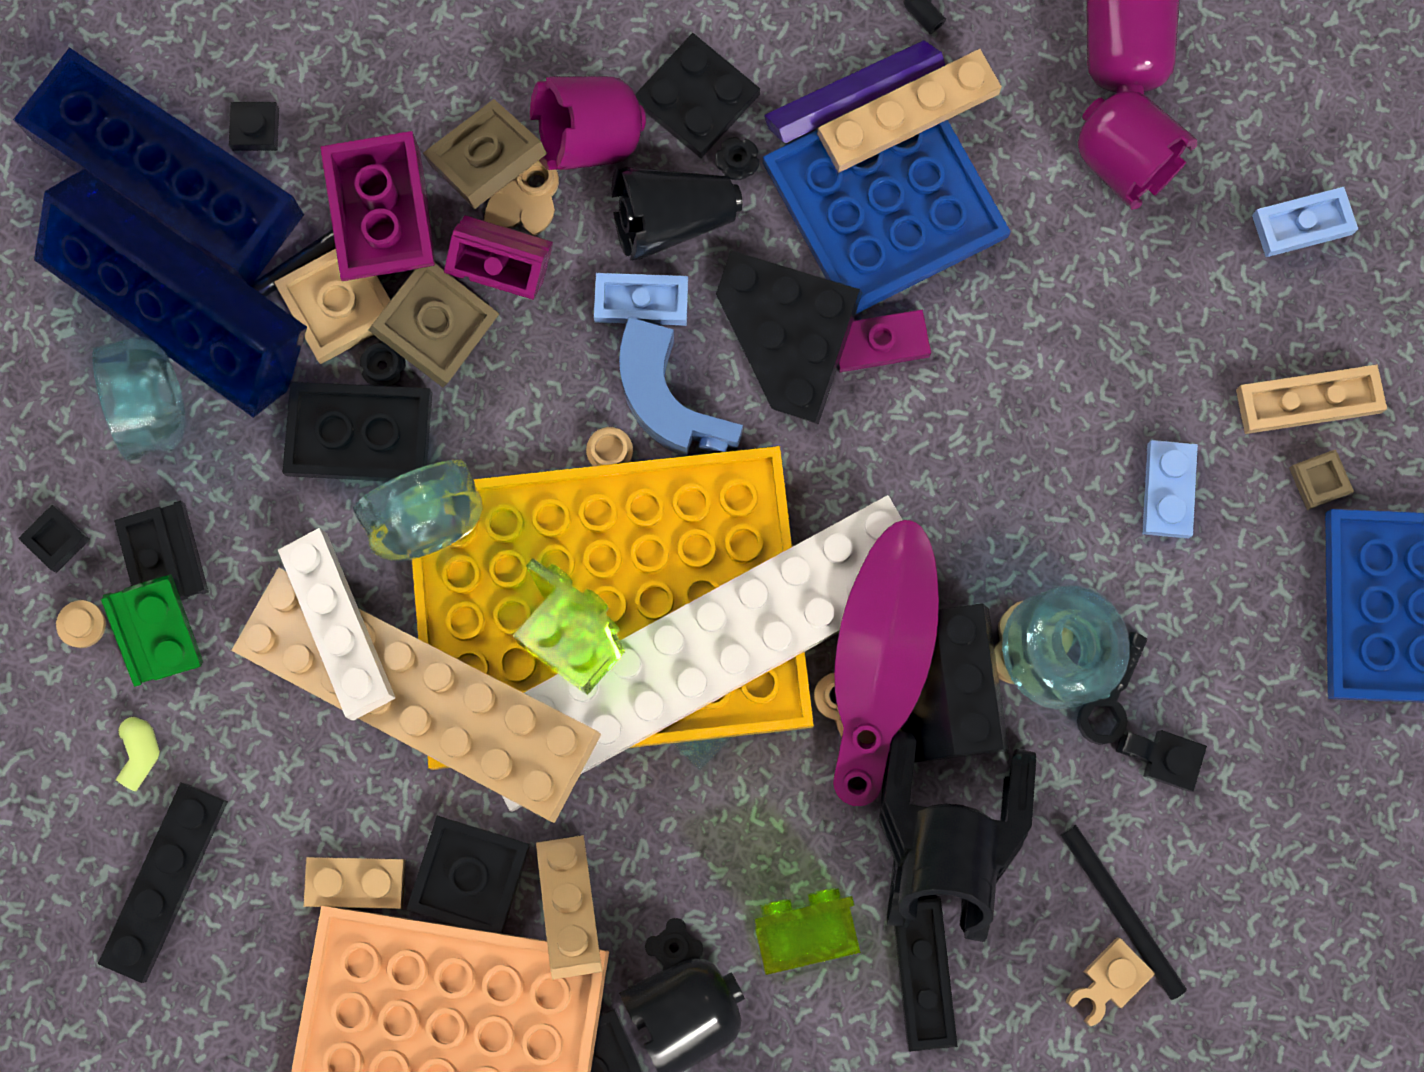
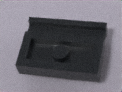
[114,500,209,601]

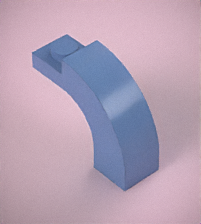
[619,317,743,456]

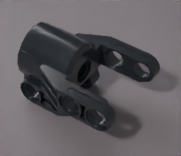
[878,728,1036,942]

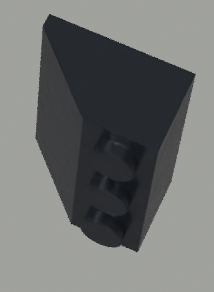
[907,603,1009,763]

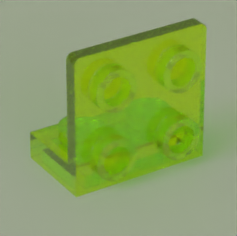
[513,558,625,695]
[752,887,861,975]

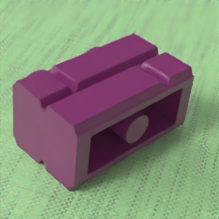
[444,215,553,300]

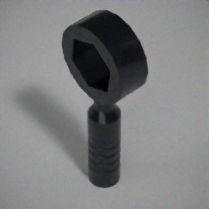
[1077,632,1148,745]

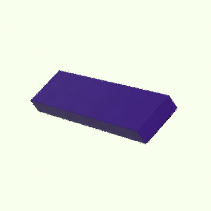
[764,40,945,143]

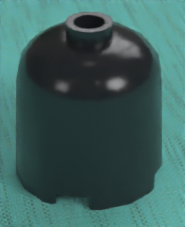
[619,958,745,1072]

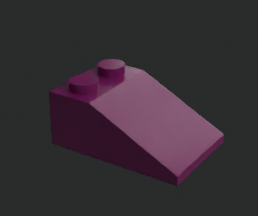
[320,131,435,282]

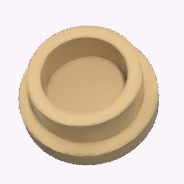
[586,427,633,466]
[56,600,106,648]

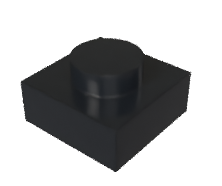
[229,102,279,151]
[18,504,91,573]

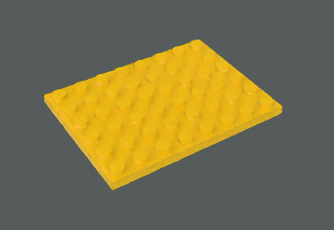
[406,446,814,770]

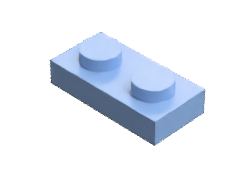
[1252,187,1358,257]
[594,273,688,326]
[1142,440,1198,538]

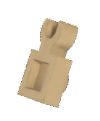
[1066,937,1155,1026]

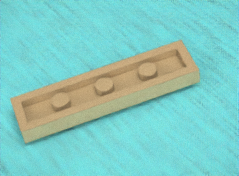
[817,49,1002,173]

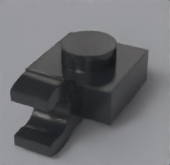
[1116,730,1207,792]

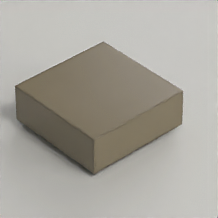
[1289,449,1354,510]

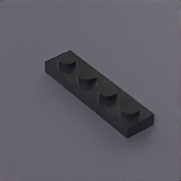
[98,782,228,983]

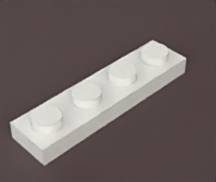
[278,528,396,720]

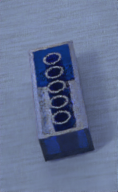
[13,47,304,286]
[34,169,307,418]

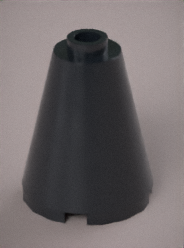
[611,167,743,261]

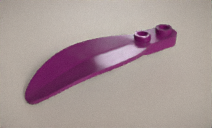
[833,520,939,806]

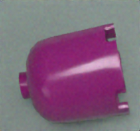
[1086,0,1180,95]
[530,76,646,170]
[1077,91,1198,210]

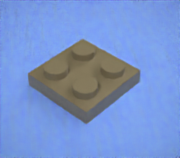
[423,99,547,209]
[368,263,499,388]

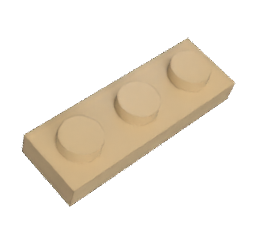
[1236,364,1387,434]
[536,835,602,980]

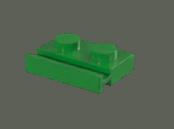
[101,574,203,687]

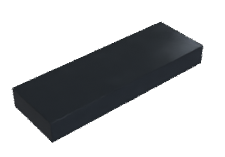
[894,898,958,1052]

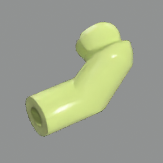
[116,717,160,792]

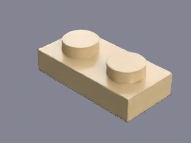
[304,857,406,909]

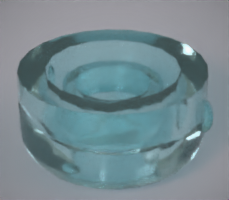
[92,337,187,462]
[353,459,483,562]
[1002,585,1130,710]

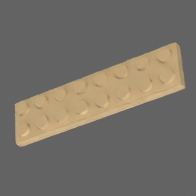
[231,567,601,823]

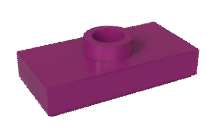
[838,309,931,373]

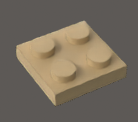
[274,249,391,364]

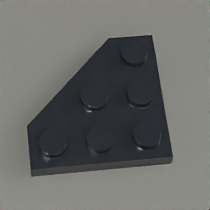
[716,250,863,424]

